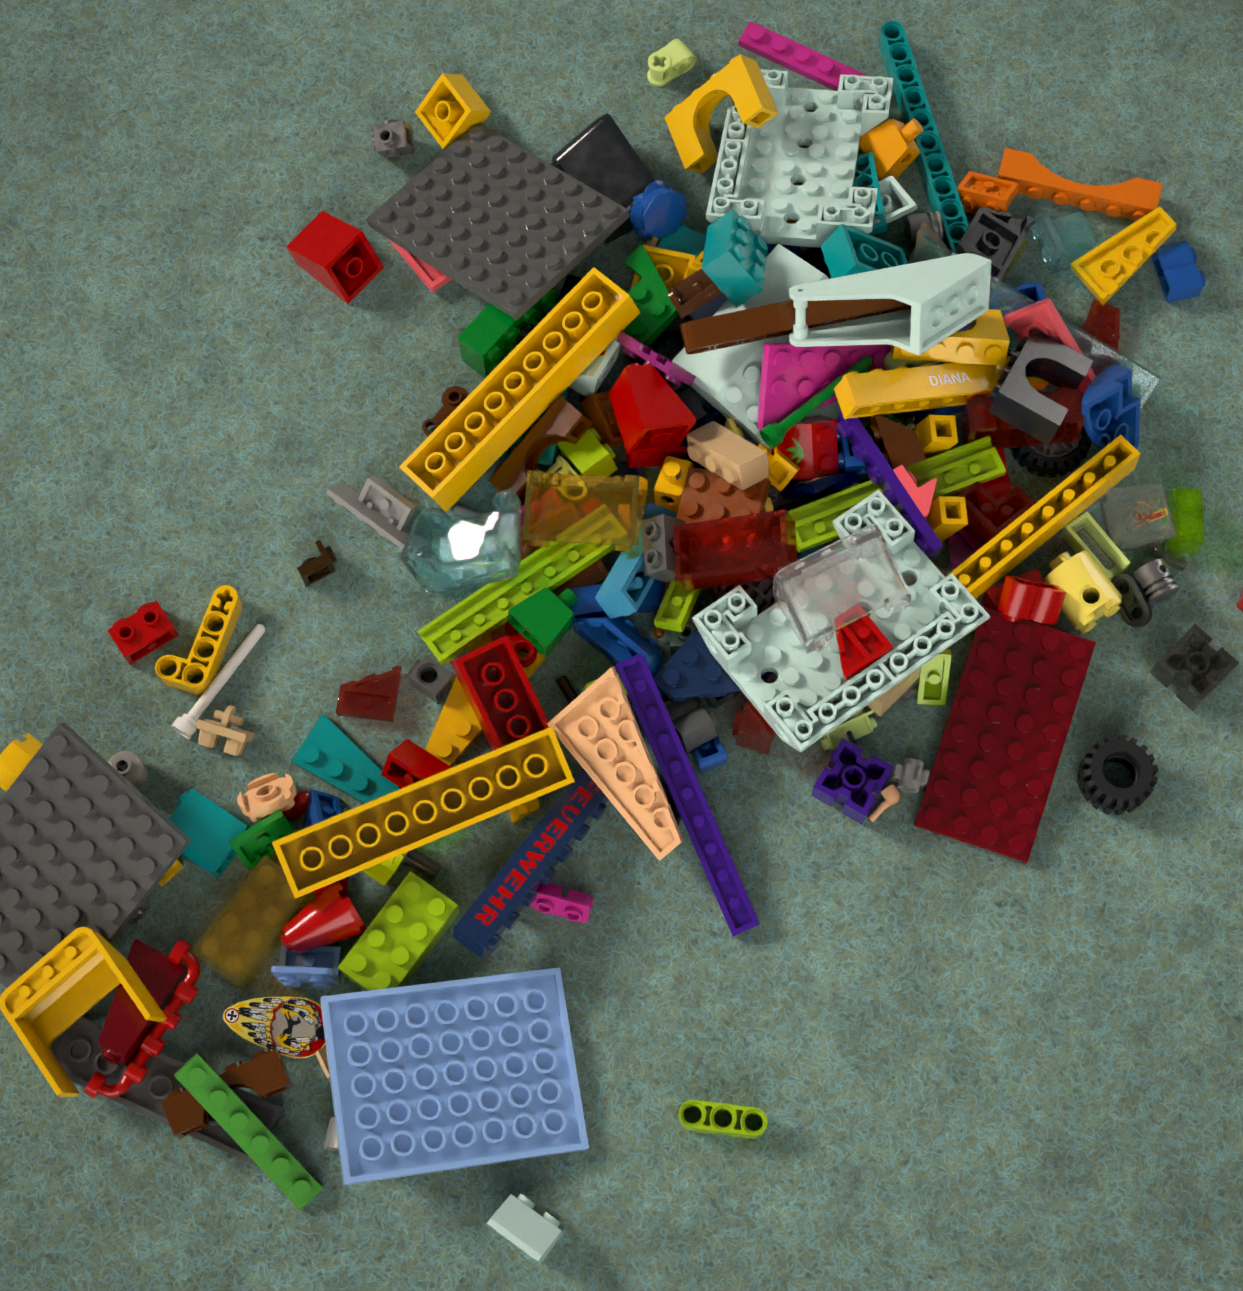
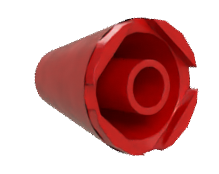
[280,881,367,954]

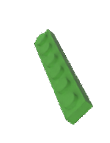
[174,1053,323,1210]

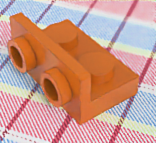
[957,171,1019,215]

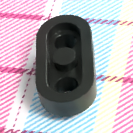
[1111,574,1153,628]

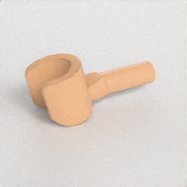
[868,784,900,822]

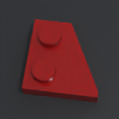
[834,604,893,681]

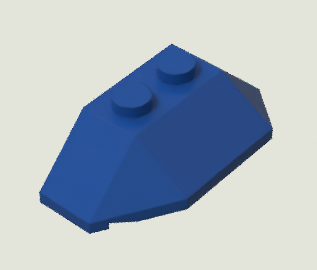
[574,617,663,699]

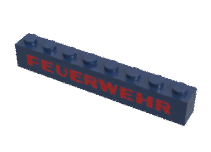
[453,769,608,958]

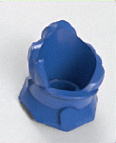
[630,180,687,239]

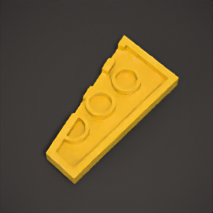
[1071,206,1176,305]

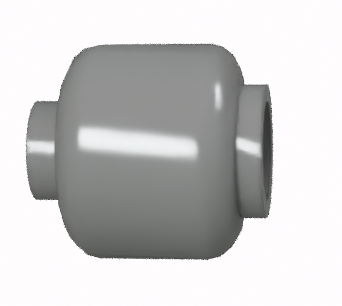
[108,751,148,790]

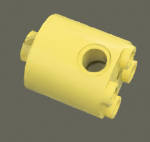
[1044,550,1122,634]

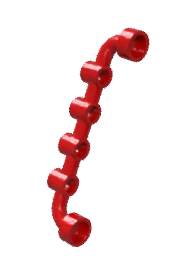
[84,939,200,1099]

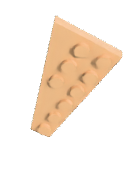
[547,667,684,861]

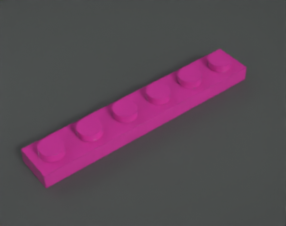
[738,21,868,91]

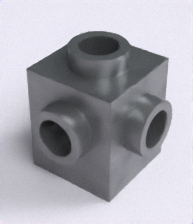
[372,119,415,160]

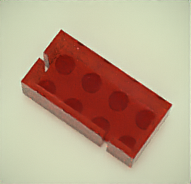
[960,387,1085,449]
[673,509,798,591]

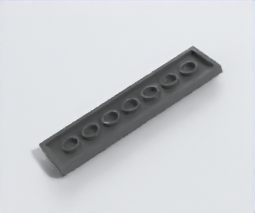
[51,1017,284,1166]

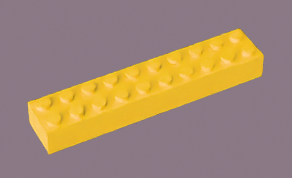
[399,267,640,512]
[272,727,575,899]

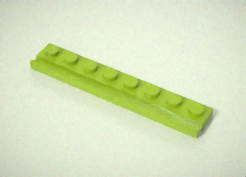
[782,436,1006,553]
[417,505,629,666]

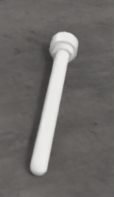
[171,624,265,740]

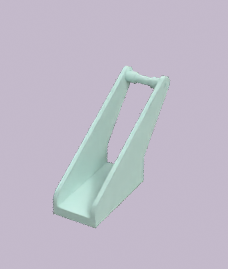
[789,253,992,355]

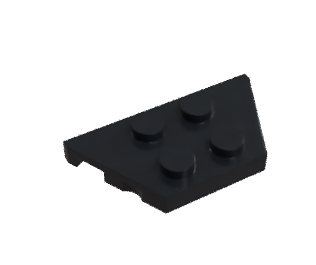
[955,207,1035,295]

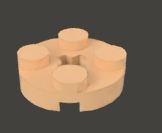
[237,773,297,822]

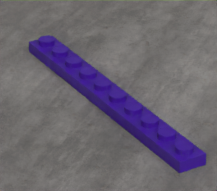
[615,653,760,936]

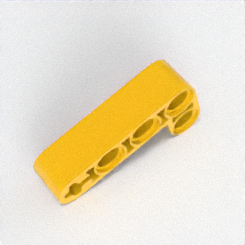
[155,585,243,695]

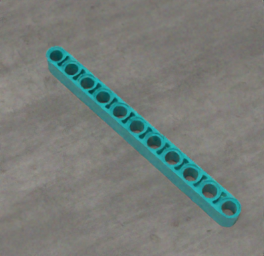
[878,20,969,256]

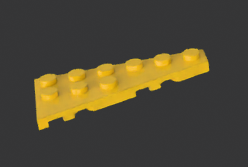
[425,622,558,767]

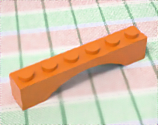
[997,148,1163,222]

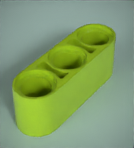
[678,1100,768,1139]

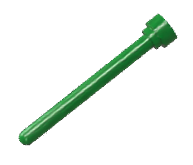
[760,356,872,449]

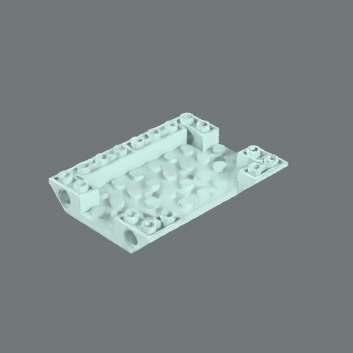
[706,69,893,248]
[692,489,990,752]

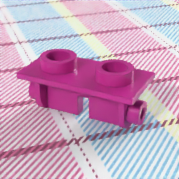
[531,883,594,923]

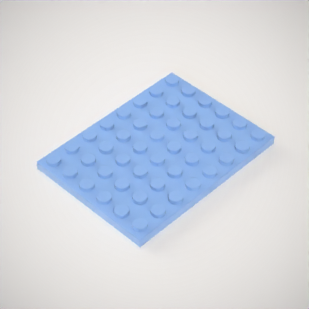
[320,967,589,1186]

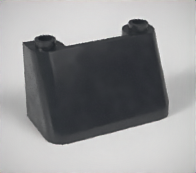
[550,113,655,244]

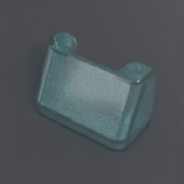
[399,488,521,594]

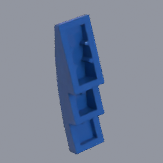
[570,579,666,618]

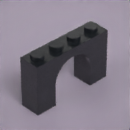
[987,328,1093,445]

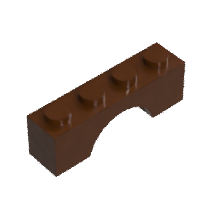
[489,395,593,507]
[161,1048,294,1139]

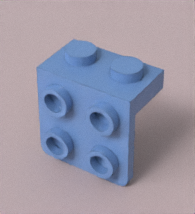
[271,945,342,989]

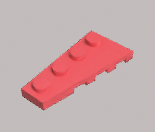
[1003,298,1096,403]

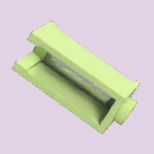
[1060,512,1131,581]

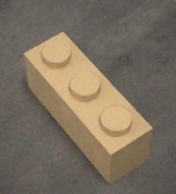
[687,421,769,490]

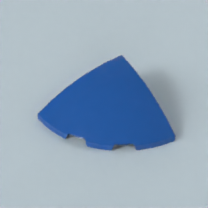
[1081,364,1140,450]

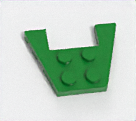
[622,244,679,346]

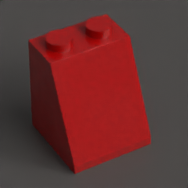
[286,211,384,304]
[609,363,696,454]

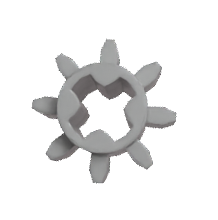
[892,758,930,793]

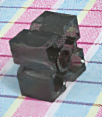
[1149,624,1239,711]

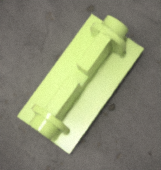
[820,708,877,751]

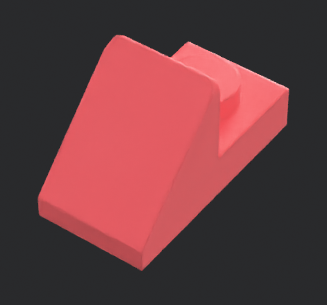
[893,465,937,519]

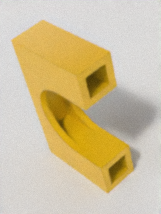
[664,54,778,174]
[890,309,1010,366]
[906,415,968,542]

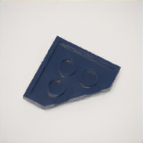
[653,628,773,702]

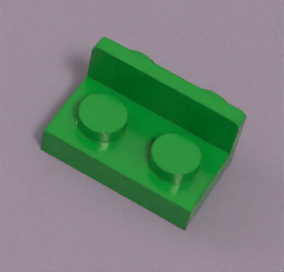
[229,810,296,870]

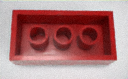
[450,635,549,751]

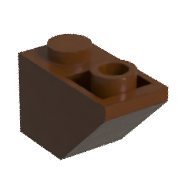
[869,415,926,470]

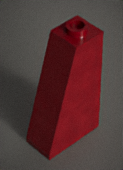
[98,939,188,1067]

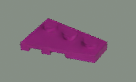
[616,331,696,386]

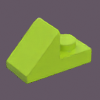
[917,649,951,706]

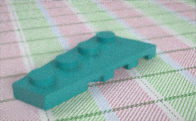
[291,713,400,804]

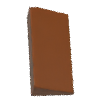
[582,392,624,448]

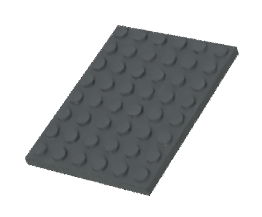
[366,123,630,320]
[0,723,192,988]

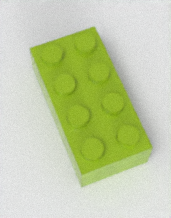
[337,871,461,991]

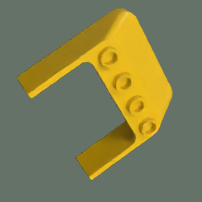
[0,927,167,1097]

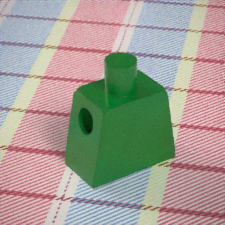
[508,588,578,659]

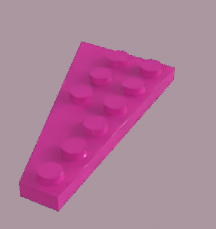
[757,343,891,430]

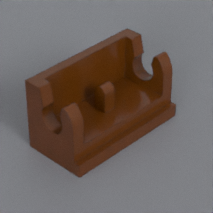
[668,269,722,319]

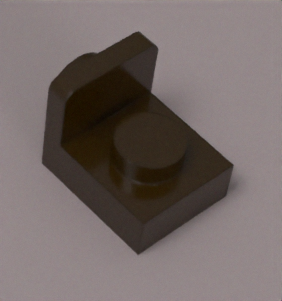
[297,540,337,587]

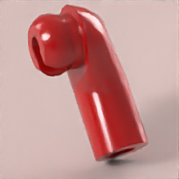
[282,791,310,819]

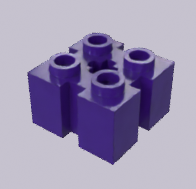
[811,738,894,824]

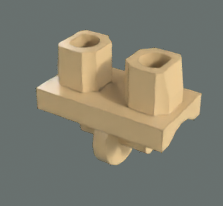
[195,705,254,756]

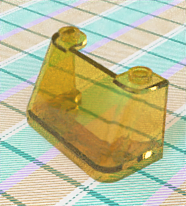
[523,470,648,552]

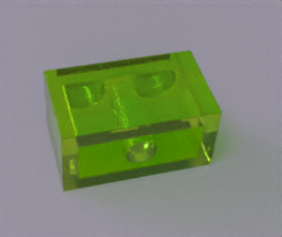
[1166,488,1205,553]

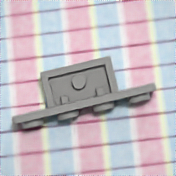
[326,475,427,555]

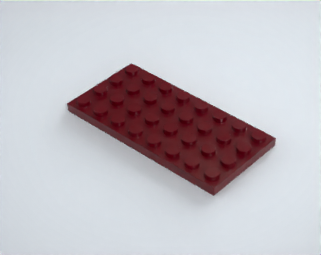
[914,607,1096,863]

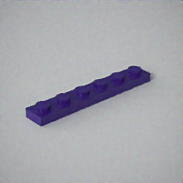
[837,411,943,560]

